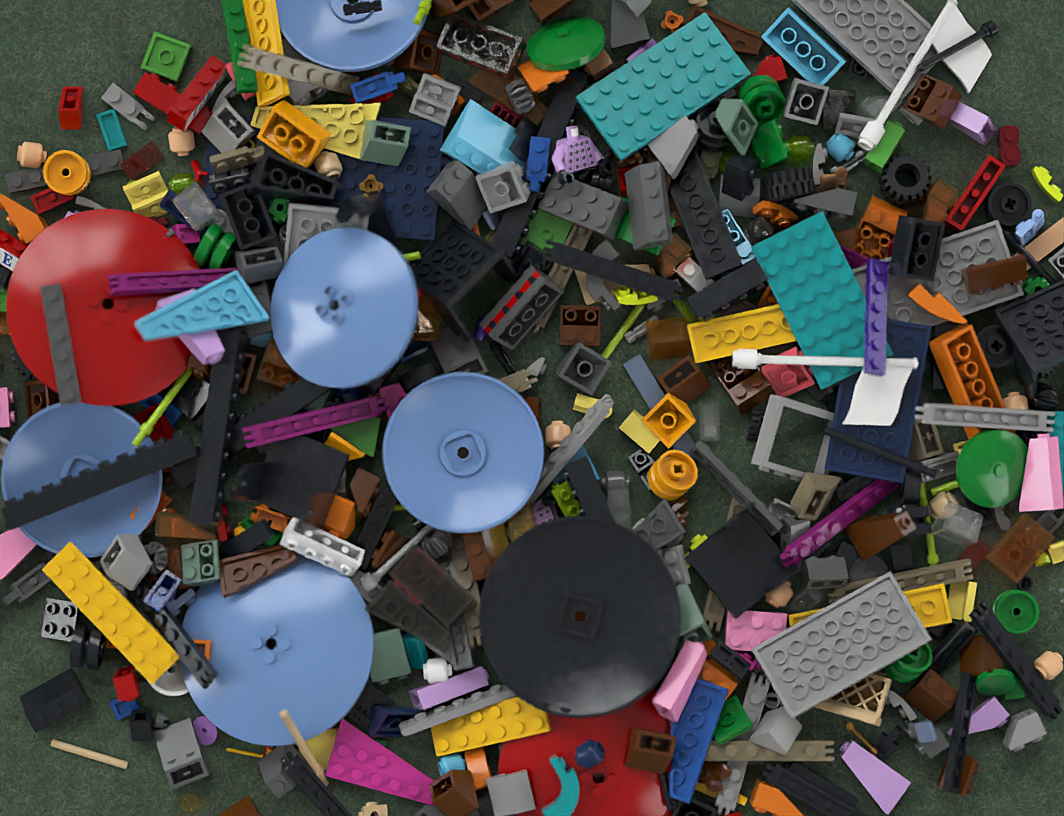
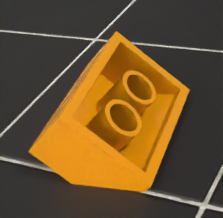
[257,100,331,168]

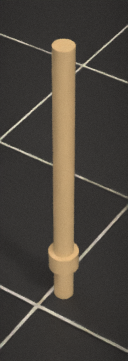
[280,710,329,786]

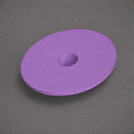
[193,716,217,745]

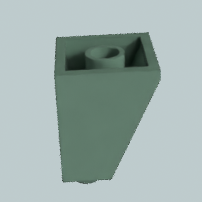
[675,583,713,654]
[370,626,412,685]

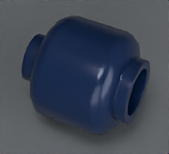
[575,739,605,769]

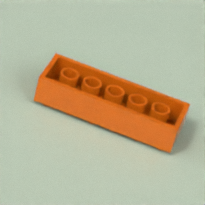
[928,325,1016,440]

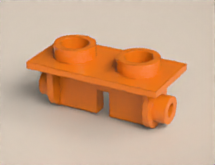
[250,504,292,533]

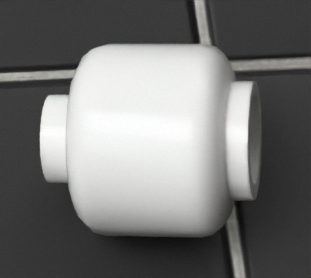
[423,658,452,684]

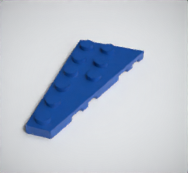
[670,679,729,803]

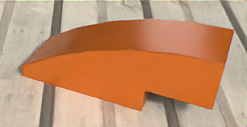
[906,284,967,324]

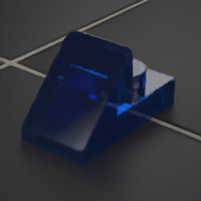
[143,570,182,614]

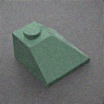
[715,99,758,156]

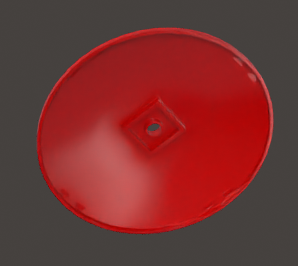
[6,209,200,406]
[498,690,694,816]

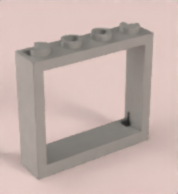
[751,394,834,482]

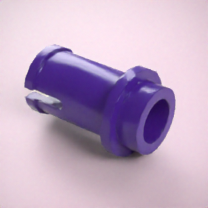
[472,315,486,342]

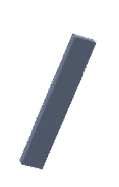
[623,354,696,460]

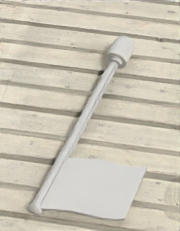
[858,0,992,151]
[733,349,918,425]

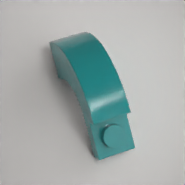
[542,754,579,816]

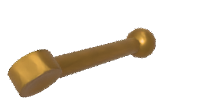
[846,722,878,755]

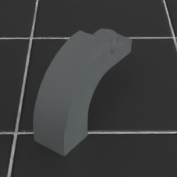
[586,240,621,312]

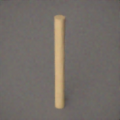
[51,739,128,769]

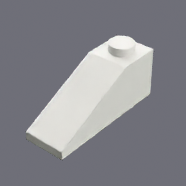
[674,256,715,293]

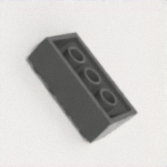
[625,162,673,250]

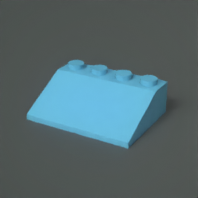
[440,99,528,175]

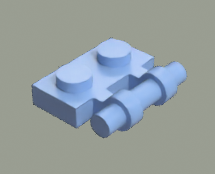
[1015,209,1045,247]

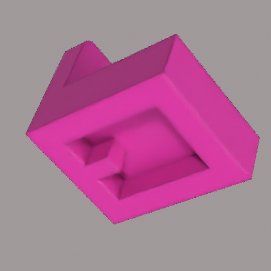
[170,224,201,245]
[736,651,761,671]

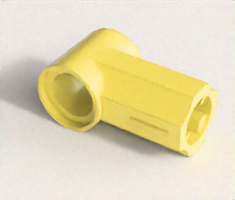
[573,393,613,419]

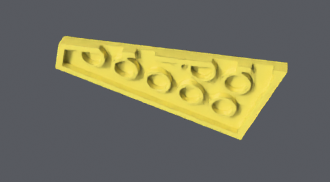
[250,103,381,161]

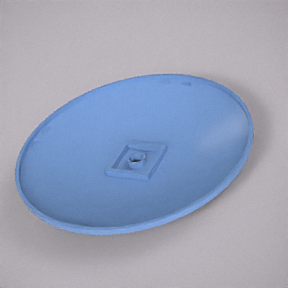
[180,548,374,746]

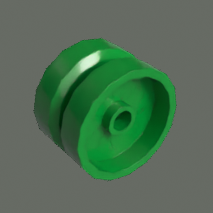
[737,75,786,126]
[194,223,237,269]
[991,589,1039,634]
[883,643,933,683]

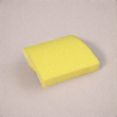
[123,171,169,218]
[299,728,338,770]

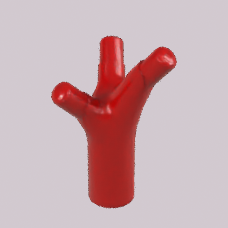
[191,160,209,187]

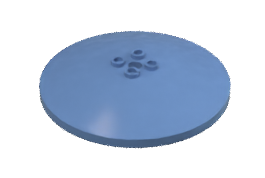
[276,0,427,72]
[270,228,418,388]
[383,372,544,533]
[1,402,163,558]

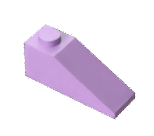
[946,696,1010,737]

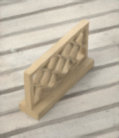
[814,674,892,727]

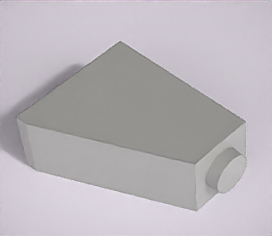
[647,115,700,179]

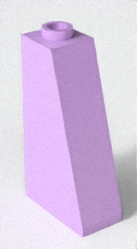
[155,289,225,365]
[408,666,489,710]
[839,740,911,815]

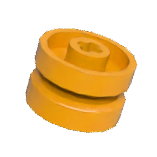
[43,150,91,196]
[647,450,698,501]

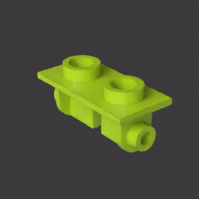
[551,481,581,517]

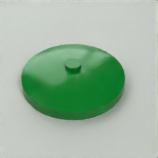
[527,17,606,71]
[956,428,1028,508]

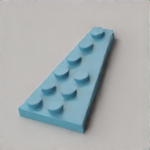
[135,270,269,341]

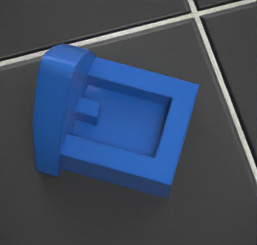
[110,698,141,720]

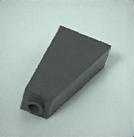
[610,0,650,51]

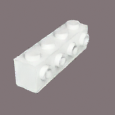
[280,517,365,577]

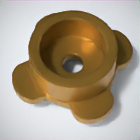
[359,174,383,193]

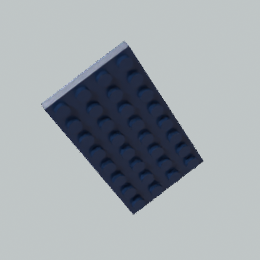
[824,319,932,483]

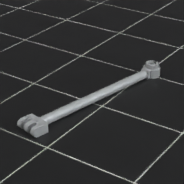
[361,524,435,591]

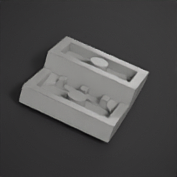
[409,73,461,126]
[485,769,536,816]

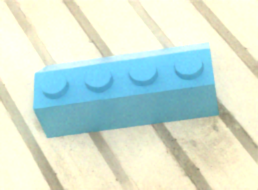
[761,7,847,85]

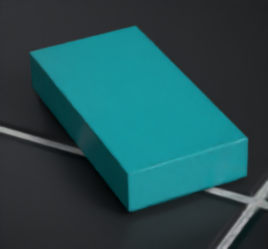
[96,108,128,151]
[402,633,429,670]

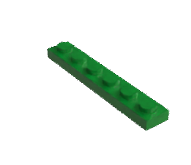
[221,0,258,94]

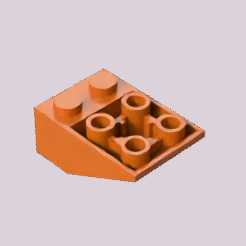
[516,59,569,93]
[0,193,49,245]
[848,195,908,260]
[749,779,804,816]

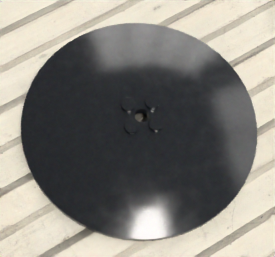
[479,516,681,718]

